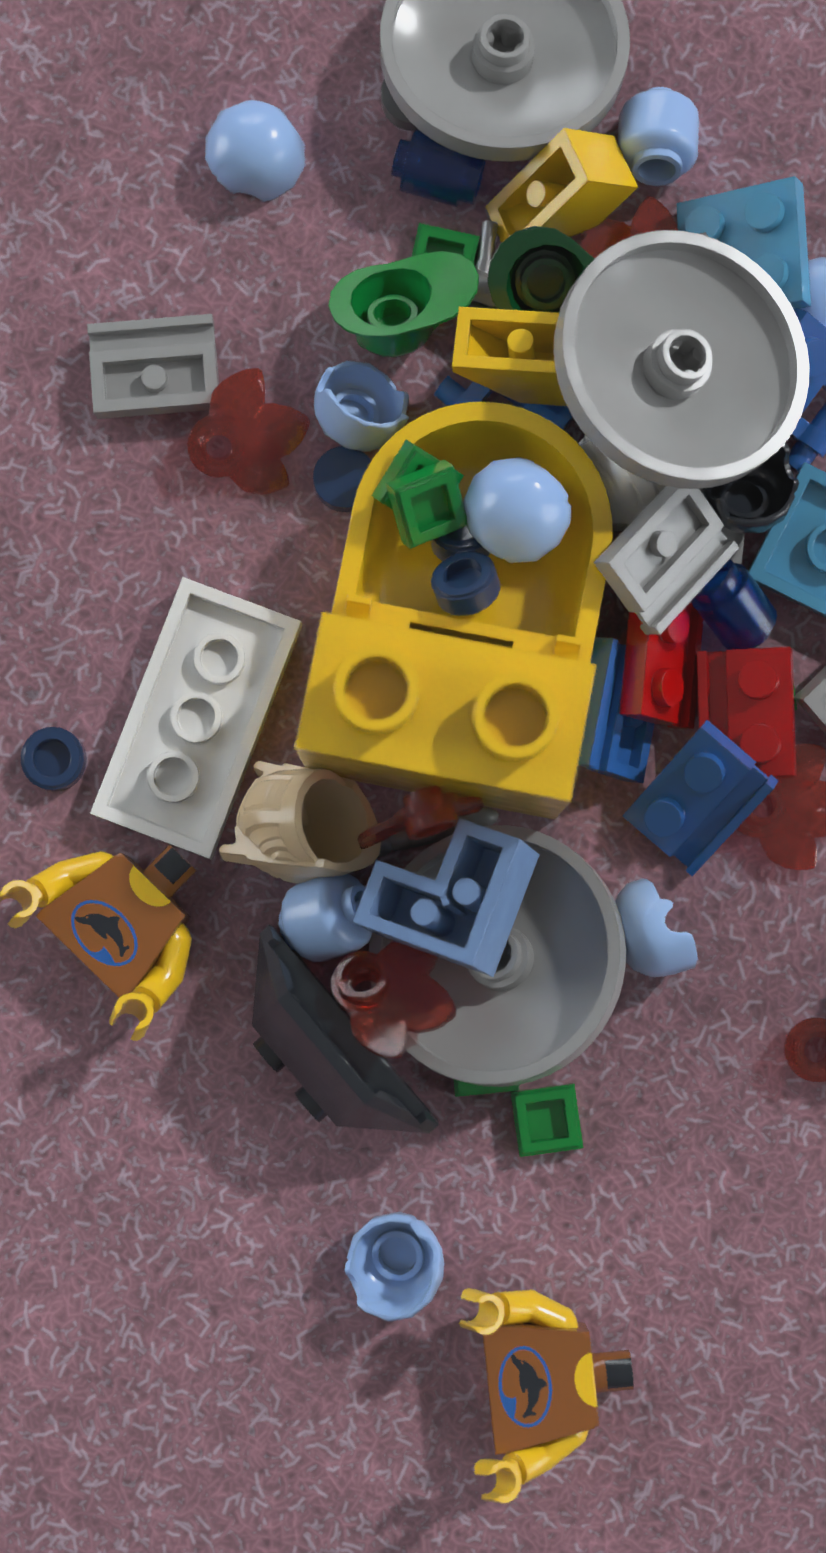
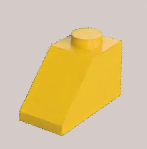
[485,128,638,243]
[452,307,567,406]

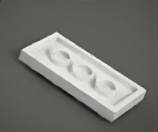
[90,577,302,860]

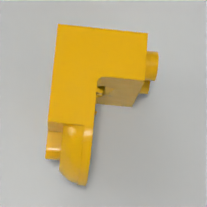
[295,402,613,820]

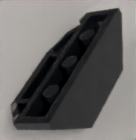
[252,925,439,1133]

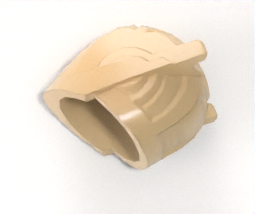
[219,761,381,884]

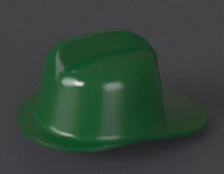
[487,226,594,313]

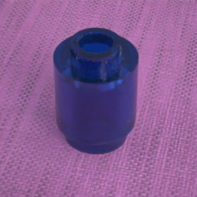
[391,129,486,207]
[691,559,777,650]

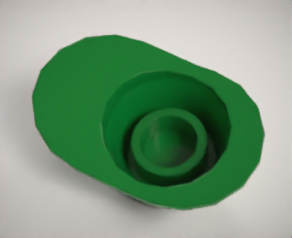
[328,251,479,357]

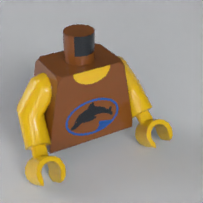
[0,844,197,1041]
[459,1288,634,1503]

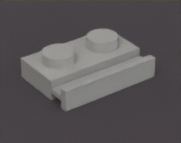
[87,314,221,419]
[594,486,739,634]

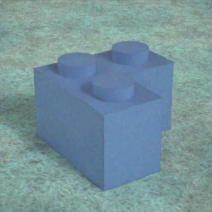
[353,818,539,977]

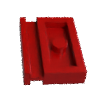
[620,602,705,729]
[697,647,797,777]

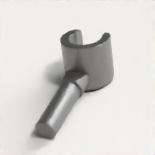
[470,220,498,309]

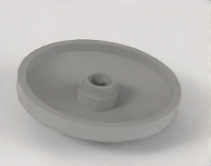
[379,0,630,161]
[554,230,809,489]
[368,825,626,1087]

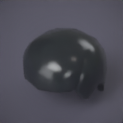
[700,443,799,533]

